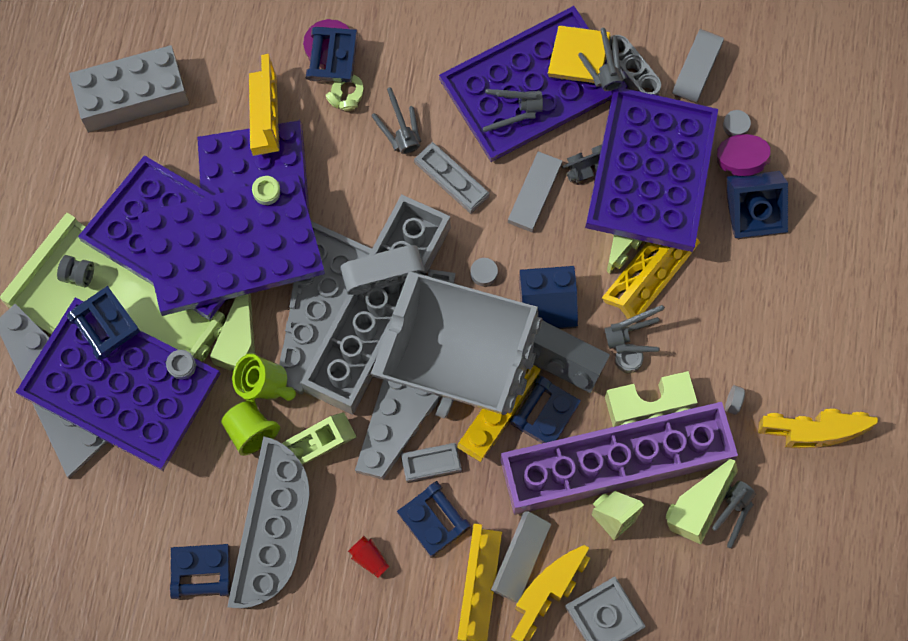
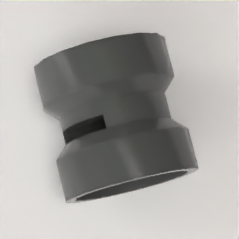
[57,255,94,288]

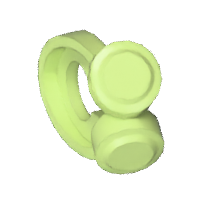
[325,75,363,111]

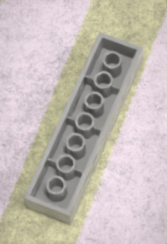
[301,194,451,415]

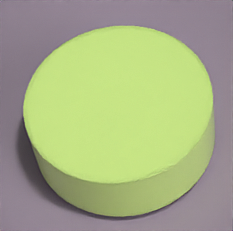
[252,176,280,205]

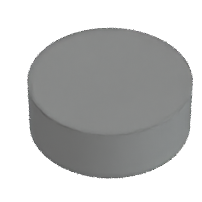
[723,110,751,137]
[471,258,498,286]
[615,344,643,373]
[166,350,196,380]
[725,385,745,415]
[435,397,454,419]

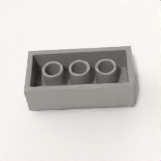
[69,45,189,132]

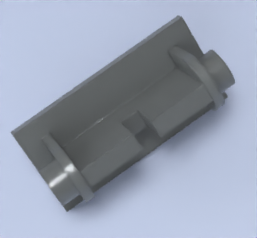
[561,144,602,183]

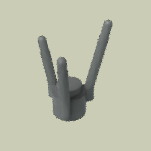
[578,28,624,91]
[372,87,421,154]
[483,89,543,132]
[605,305,665,353]
[712,481,756,548]

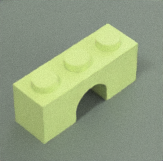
[605,371,698,427]

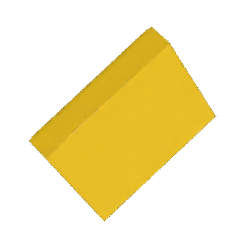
[548,26,611,83]

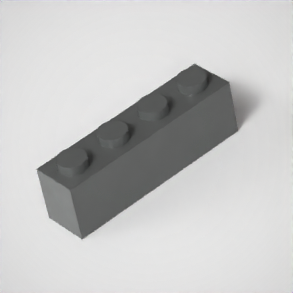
[532,320,610,393]

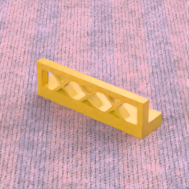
[249,54,279,156]
[602,237,700,319]
[457,524,502,641]

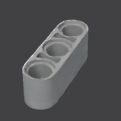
[672,29,724,103]
[609,35,661,96]
[340,245,425,295]

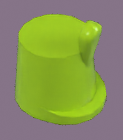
[232,354,296,401]
[221,399,281,456]

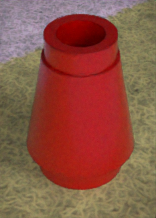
[348,536,390,578]

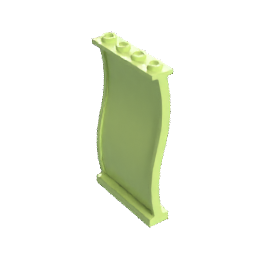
[0,213,226,361]

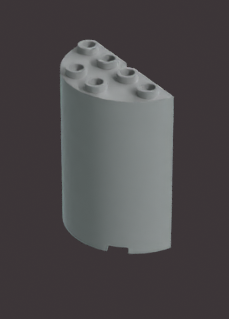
[371,271,542,415]

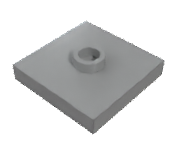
[565,577,646,641]

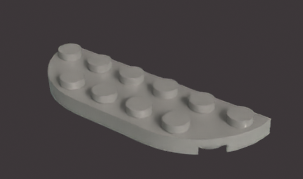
[227,437,309,608]

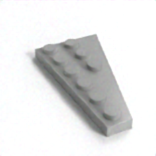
[279,221,372,395]
[0,304,108,479]
[355,380,441,480]

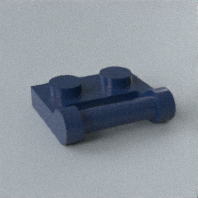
[305,27,358,83]
[67,286,141,360]
[509,375,581,444]
[397,481,472,558]
[170,544,230,599]

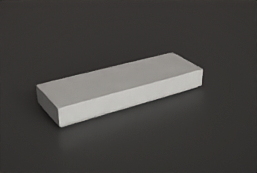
[414,142,489,214]
[508,151,562,232]
[491,511,551,603]

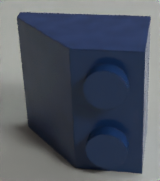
[727,171,788,238]
[519,266,578,329]

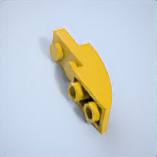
[457,365,541,462]
[758,409,878,448]
[511,545,590,641]

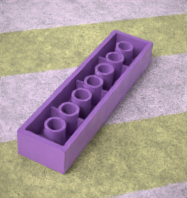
[501,402,738,515]

